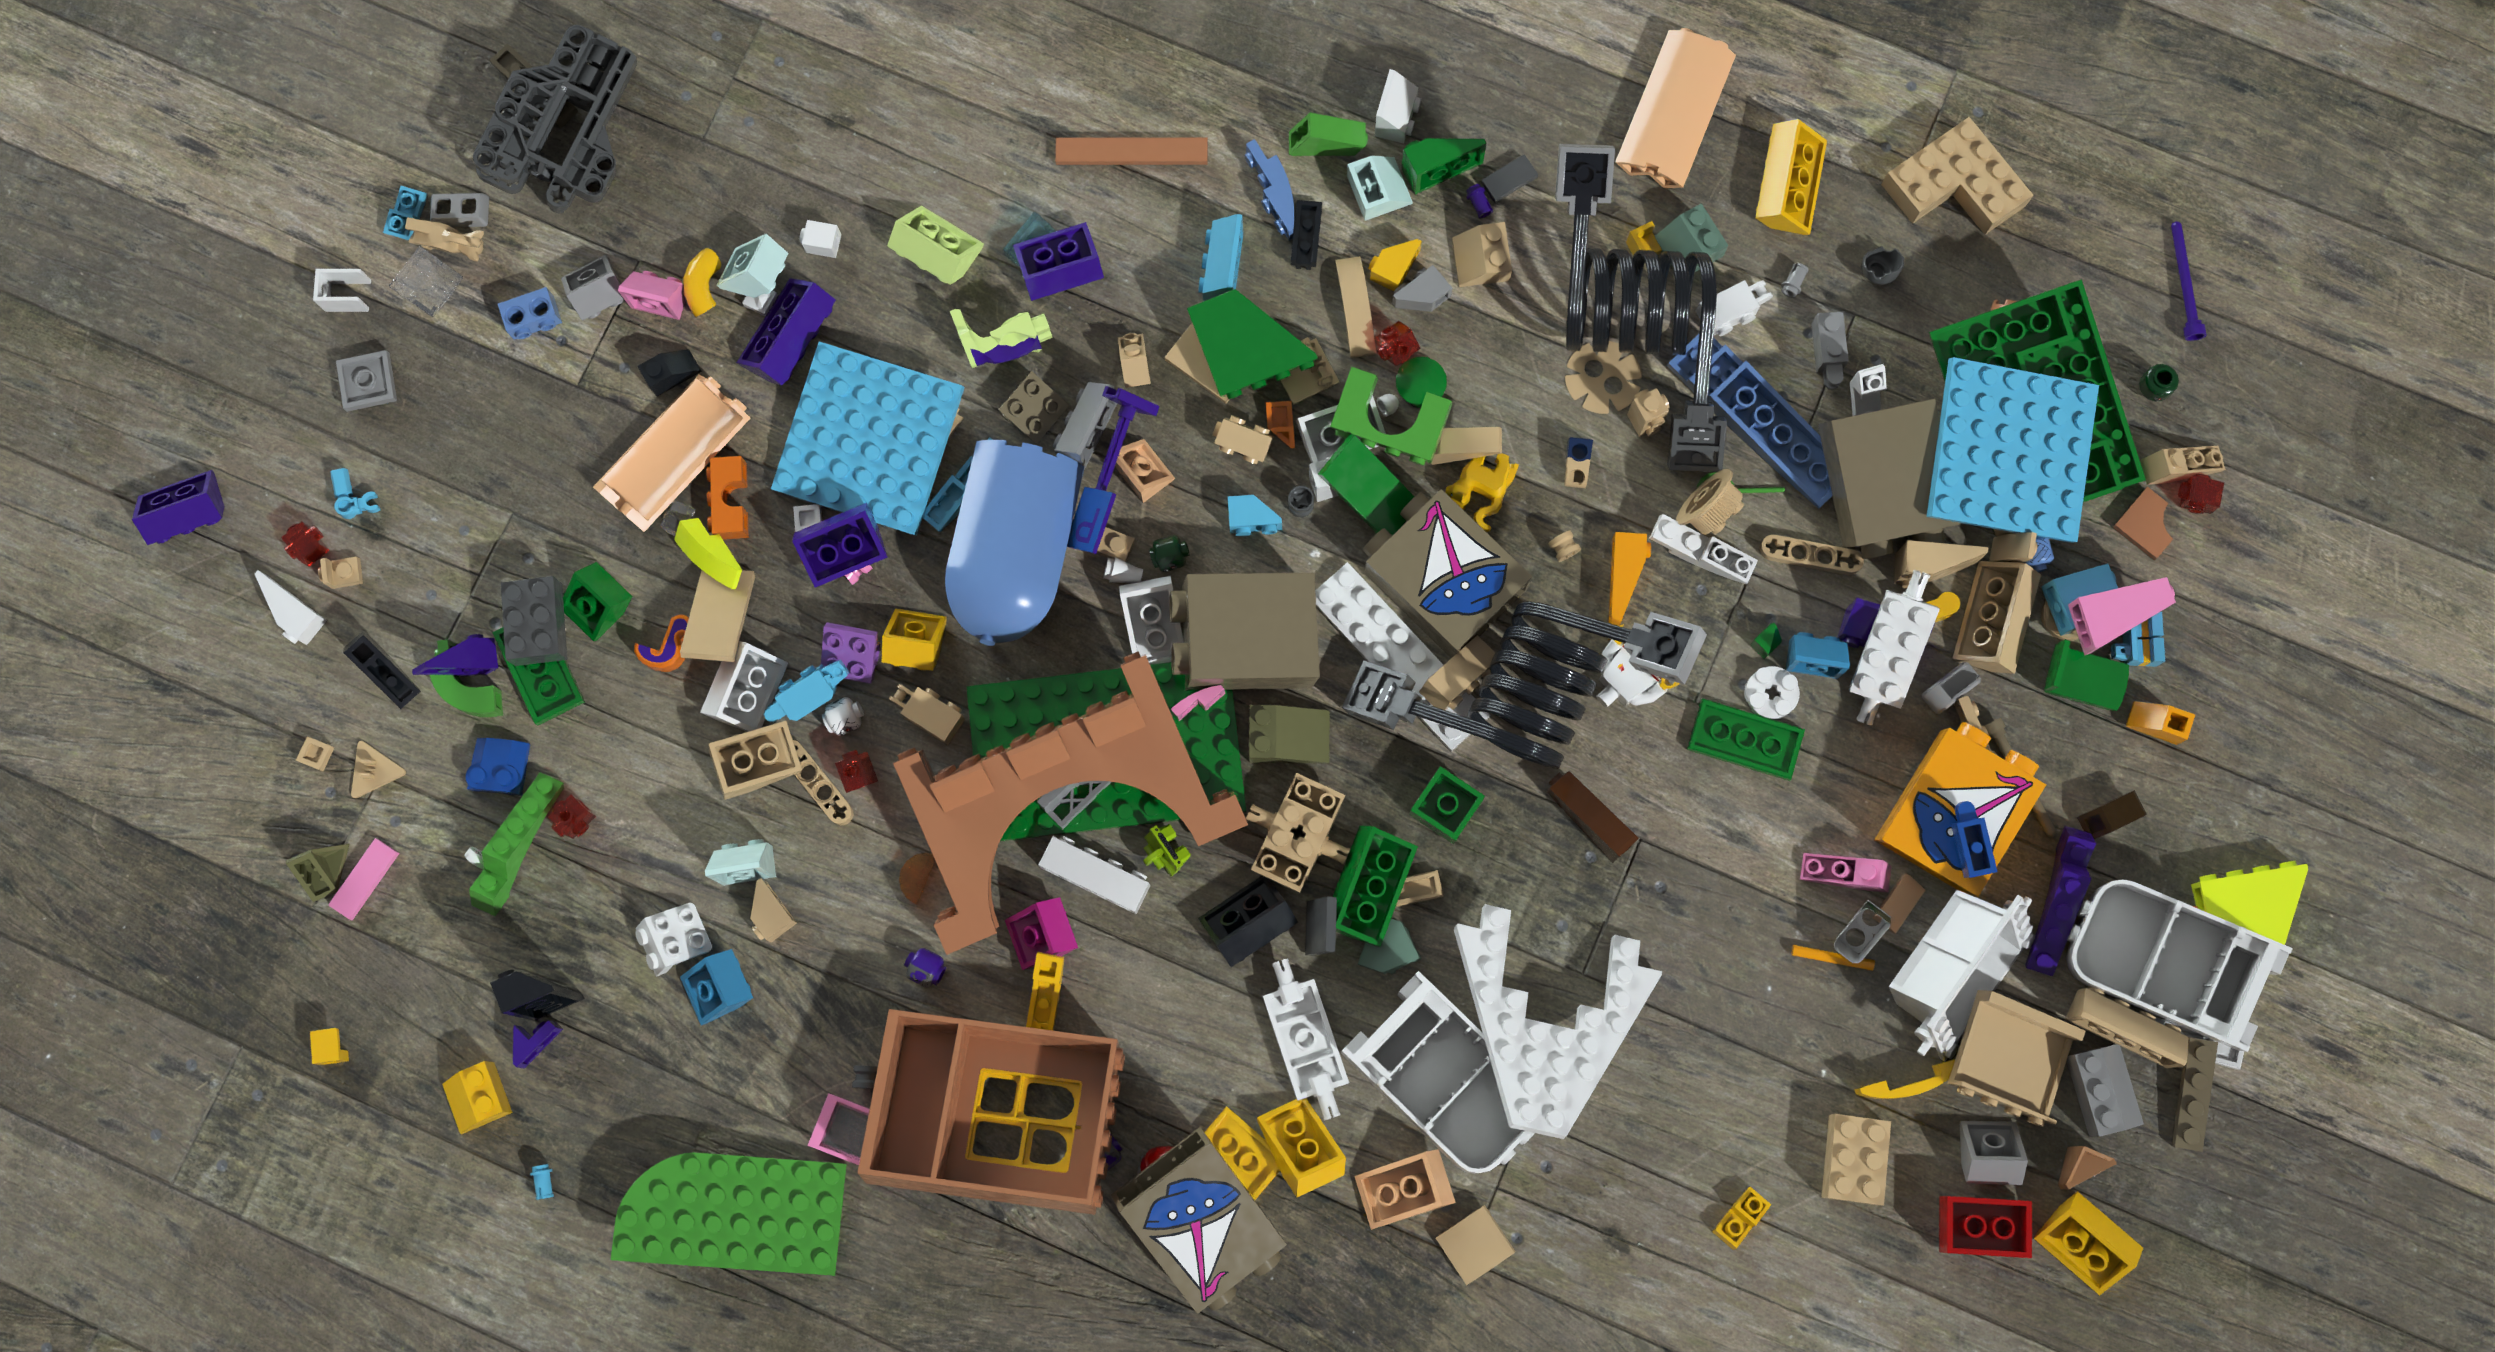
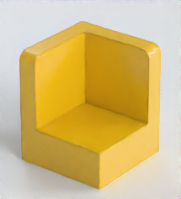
[1626,221,1662,255]
[310,1028,349,1065]

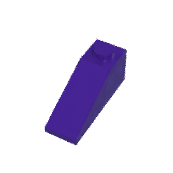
[412,634,499,675]

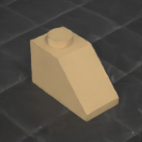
[750,878,797,943]

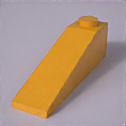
[1608,532,1651,640]

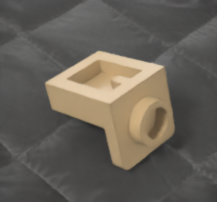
[318,556,363,589]

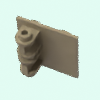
[998,371,1070,444]

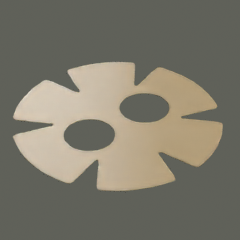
[1565,341,1642,414]

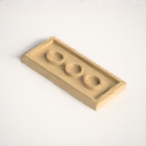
[680,570,755,662]

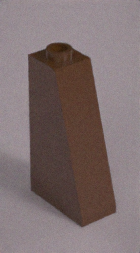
[1547,771,1639,863]

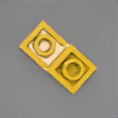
[1712,1187,1771,1250]

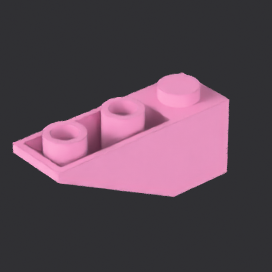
[1800,853,1892,893]

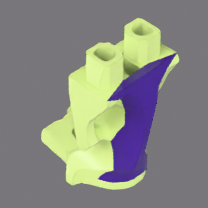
[950,309,1053,368]

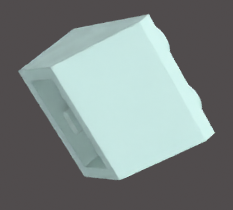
[1347,156,1413,221]

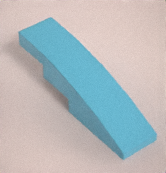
[923,437,993,532]

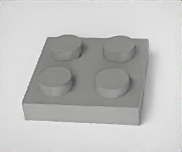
[336,350,397,412]

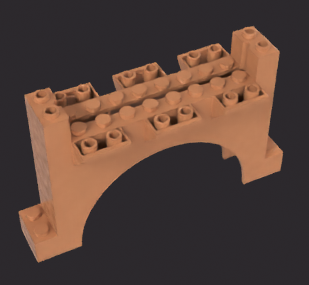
[893,651,1248,955]

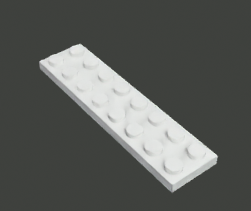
[1315,562,1491,752]

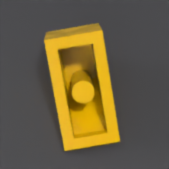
[1368,239,1422,291]

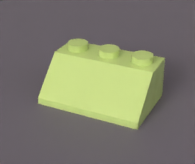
[887,205,984,285]

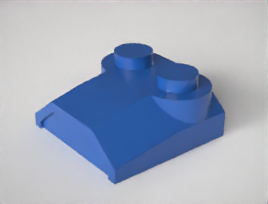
[466,738,530,796]

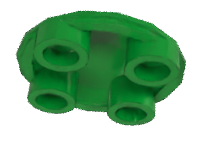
[1396,357,1447,408]

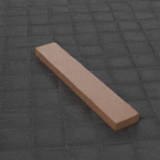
[1055,137,1208,165]

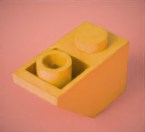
[2125,701,2195,745]

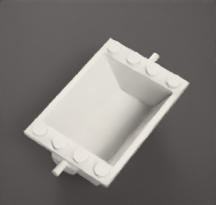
[1889,890,2035,1062]

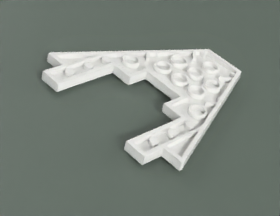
[1454,904,1662,1139]

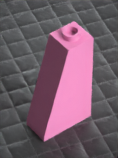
[2068,577,2176,655]

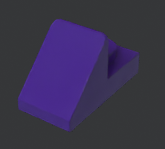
[513,1020,563,1069]

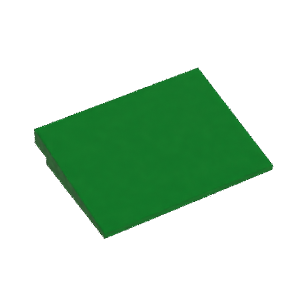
[1928,279,2146,532]

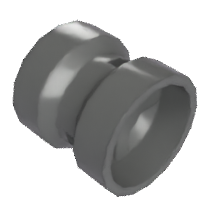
[1288,486,1314,517]

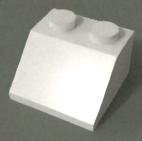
[1375,69,1421,144]

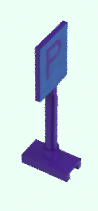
[1067,386,1160,554]

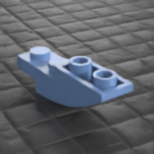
[1244,139,1294,241]

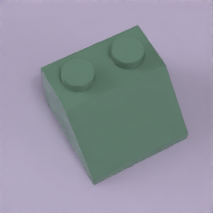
[1655,203,1728,272]

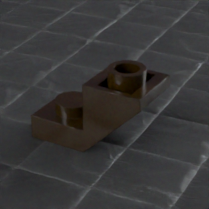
[2077,790,2147,839]

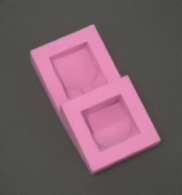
[1171,685,1225,721]

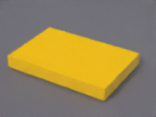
[1204,1106,1280,1200]

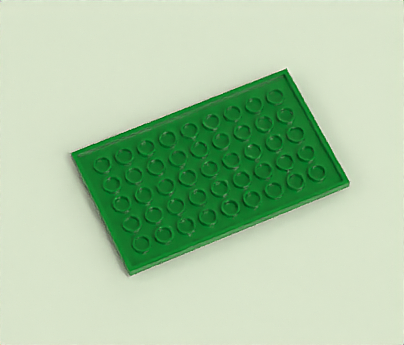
[966,662,1247,841]

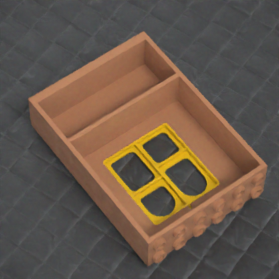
[857,1009,1125,1215]

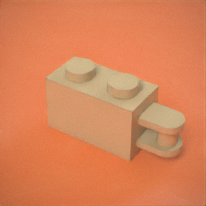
[888,684,965,745]

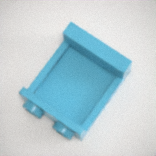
[2041,563,2118,636]

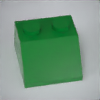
[563,562,633,642]

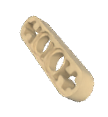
[1759,535,1864,575]
[793,740,854,826]

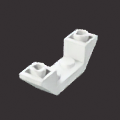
[1850,364,1887,416]

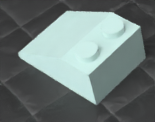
[705,839,776,886]

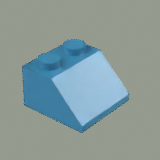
[1786,632,1850,679]
[680,949,753,1025]

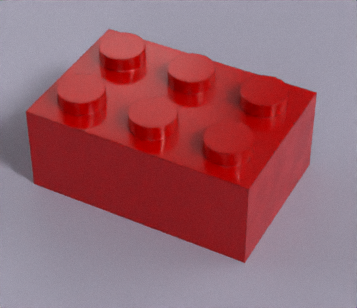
[1939,1196,2032,1258]

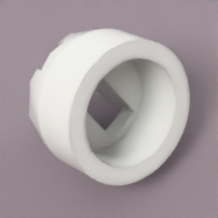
[1377,394,1399,417]

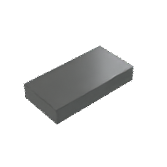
[1481,154,1538,203]

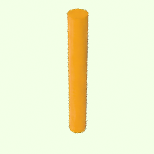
[1791,945,1875,971]

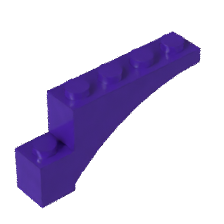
[2025,826,2096,976]

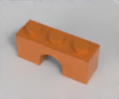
[706,456,749,539]

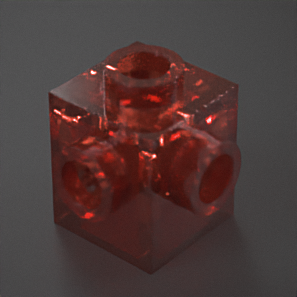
[1374,321,1421,366]
[548,794,596,839]

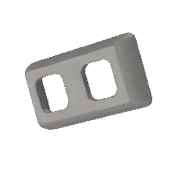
[430,193,489,227]

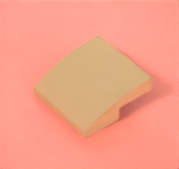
[1436,1205,1516,1285]

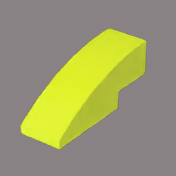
[674,518,742,589]

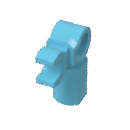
[330,468,380,519]

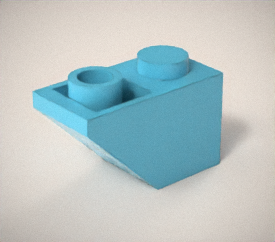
[1228,495,1282,536]

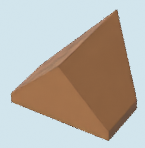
[2058,1146,2117,1189]

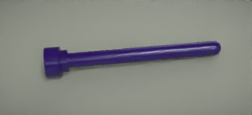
[2171,221,2207,341]

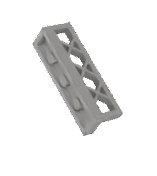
[1037,781,1111,829]

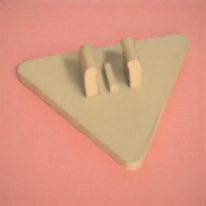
[351,741,406,799]

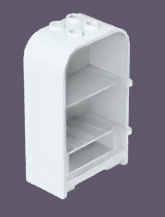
[2066,879,2293,1052]
[1341,971,1535,1174]

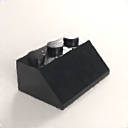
[1198,876,1298,967]

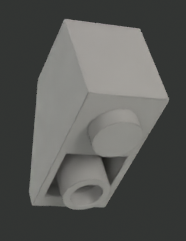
[1392,265,1453,312]

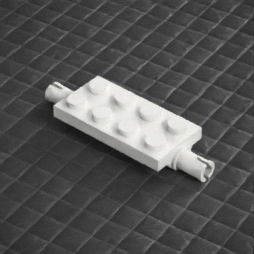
[1849,570,1940,725]
[1263,958,1349,1121]

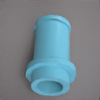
[530,1164,554,1200]

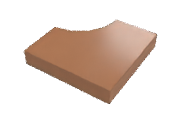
[2113,486,2173,560]

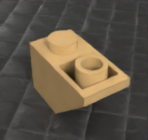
[1118,333,1151,388]

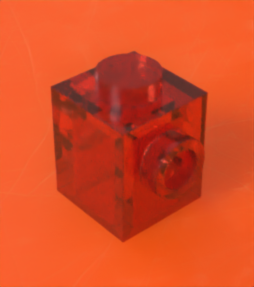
[2178,474,2225,514]
[281,521,330,567]
[835,750,878,793]

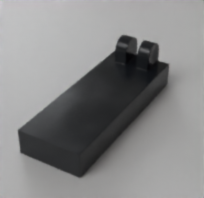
[1291,200,1322,270]

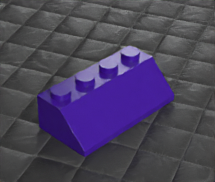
[736,278,836,385]

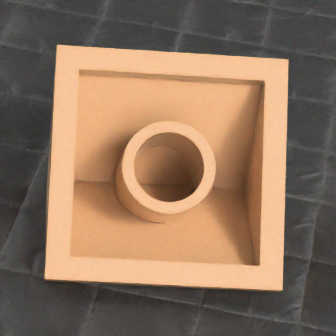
[1115,439,1175,503]

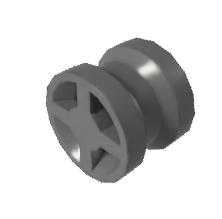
[852,1065,878,1089]

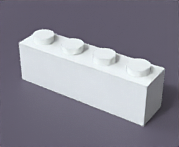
[1038,835,1150,914]

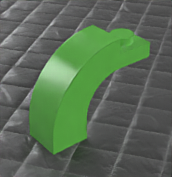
[430,639,503,718]

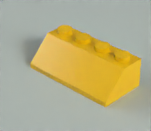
[1755,119,1827,235]

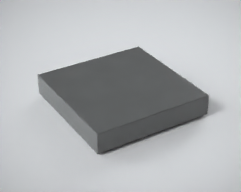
[1305,896,1337,956]

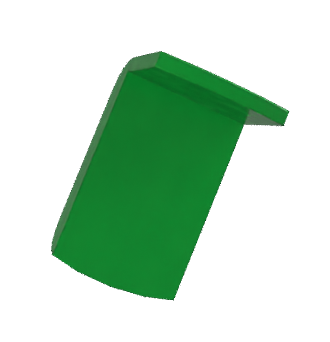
[2044,639,2129,711]

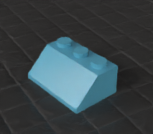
[1198,214,1244,301]

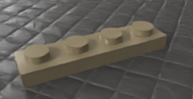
[489,44,579,129]
[2172,1037,2218,1152]

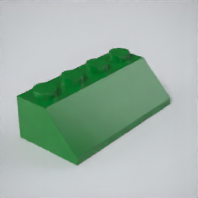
[1333,825,1418,947]

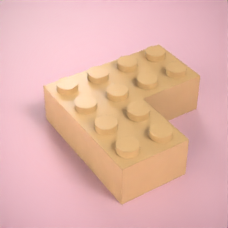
[1881,117,2034,235]

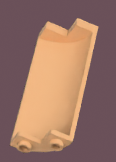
[1615,28,1736,188]
[593,374,750,532]

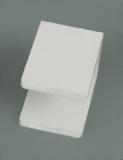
[313,269,371,312]

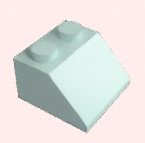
[716,234,788,298]

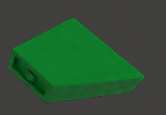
[1187,289,1319,400]

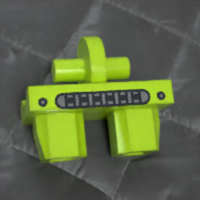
[1143,824,1191,876]

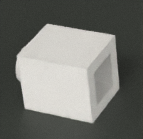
[800,220,842,258]

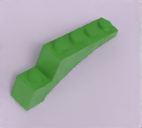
[469,772,564,916]

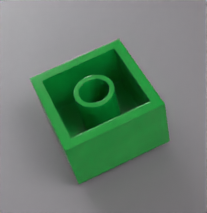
[1409,766,1485,845]

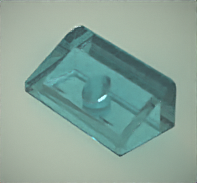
[1003,211,1056,266]

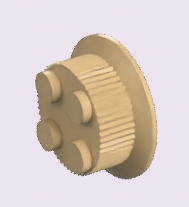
[1676,469,1744,535]

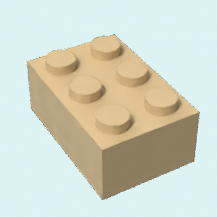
[1821,1114,1891,1206]

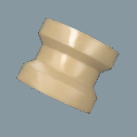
[1548,530,1581,562]

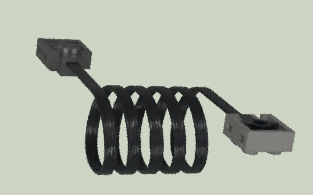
[1555,144,1727,472]
[1341,601,1707,769]

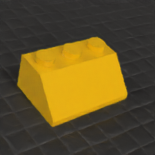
[2034,1191,2143,1296]

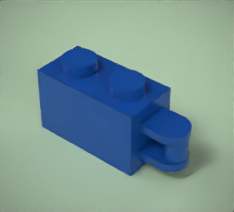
[1951,801,1998,878]

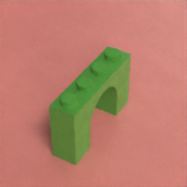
[1330,367,1452,466]

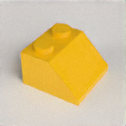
[882,608,947,671]
[442,1061,513,1134]

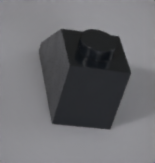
[637,349,702,397]

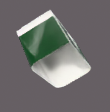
[1834,900,1891,963]

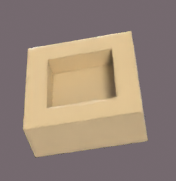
[296,736,335,771]

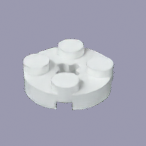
[1744,666,1800,720]

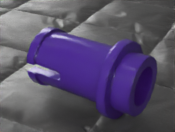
[1466,184,1493,219]

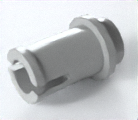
[1781,263,1809,298]

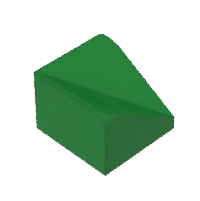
[1751,623,1782,659]

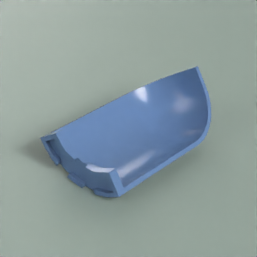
[945,440,1085,646]

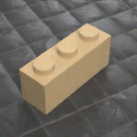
[1419,635,1495,710]

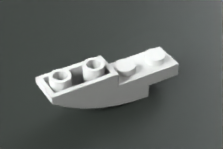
[1649,514,1758,584]

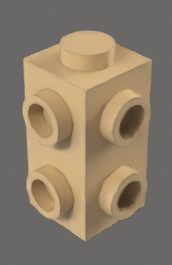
[1627,388,1670,437]
[1212,415,1274,464]

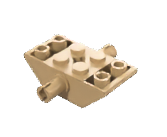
[1246,773,1350,893]

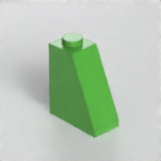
[1289,112,1368,156]

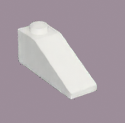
[255,570,327,645]

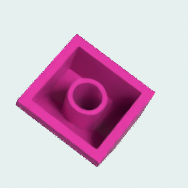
[1005,897,1078,970]

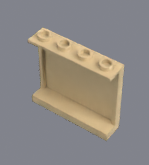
[1948,990,2085,1127]

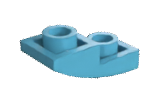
[383,186,428,240]

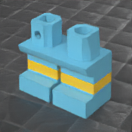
[2111,612,2165,667]

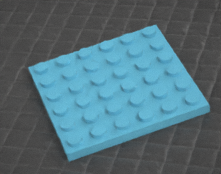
[771,342,965,536]
[1927,357,2099,543]

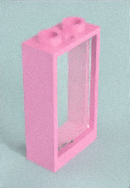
[808,1093,870,1165]

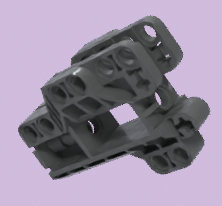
[473,25,637,214]

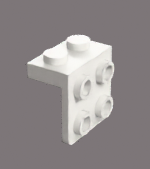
[636,903,712,977]

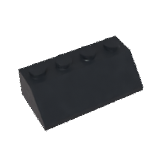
[490,970,585,1021]

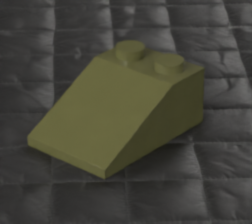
[1249,705,1330,764]

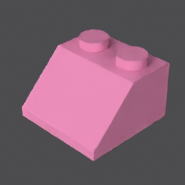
[618,271,686,320]

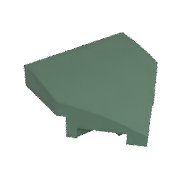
[1358,919,1421,974]

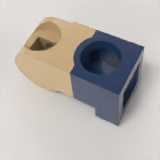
[1564,437,1593,489]

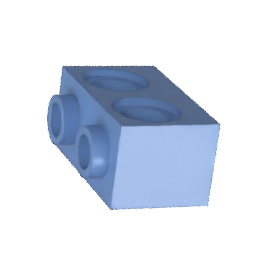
[498,287,562,339]

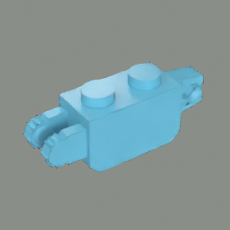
[763,660,849,722]

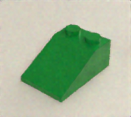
[1402,138,1487,195]

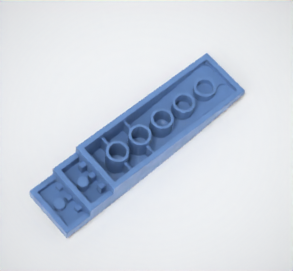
[1666,334,1832,509]

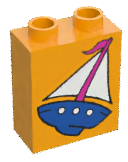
[1874,722,2047,897]

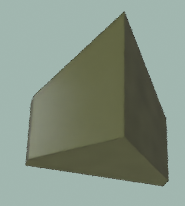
[286,844,350,902]

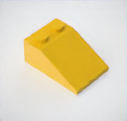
[1257,1098,1346,1198]

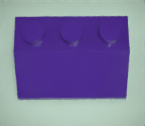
[1013,222,1104,301]
[132,470,225,545]
[792,503,888,588]
[1838,598,1935,648]

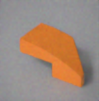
[1266,401,1295,449]

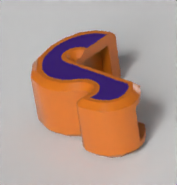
[634,615,689,672]

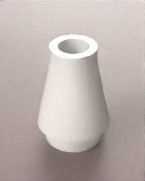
[1103,557,1143,583]

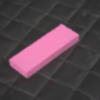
[328,838,400,920]

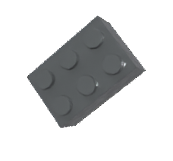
[501,576,567,666]

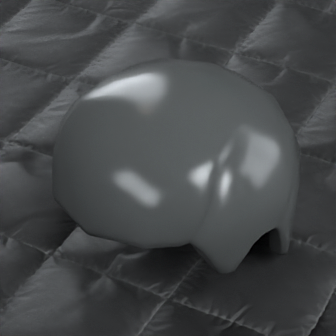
[1861,246,1904,285]

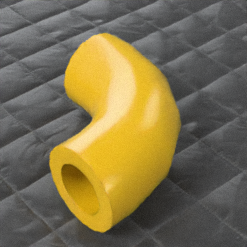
[683,248,721,317]

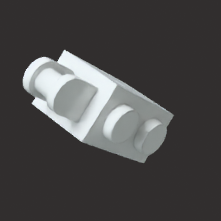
[1696,280,1773,336]

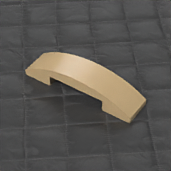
[1335,256,1376,358]

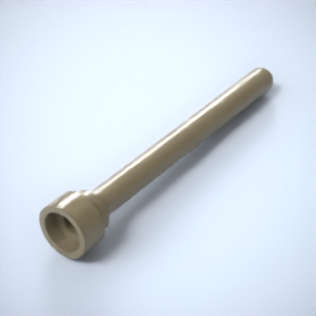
[1985,718,2056,837]

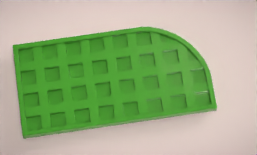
[611,1152,847,1276]

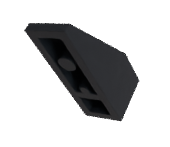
[343,630,421,709]

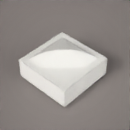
[742,290,778,316]

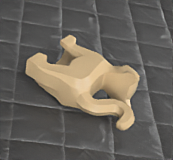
[405,217,484,261]

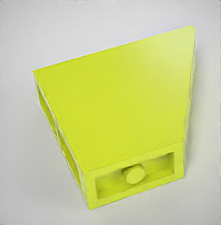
[2191,861,2308,945]

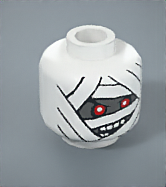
[822,697,864,736]

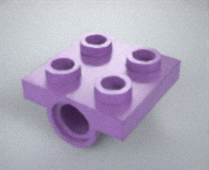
[821,622,880,684]

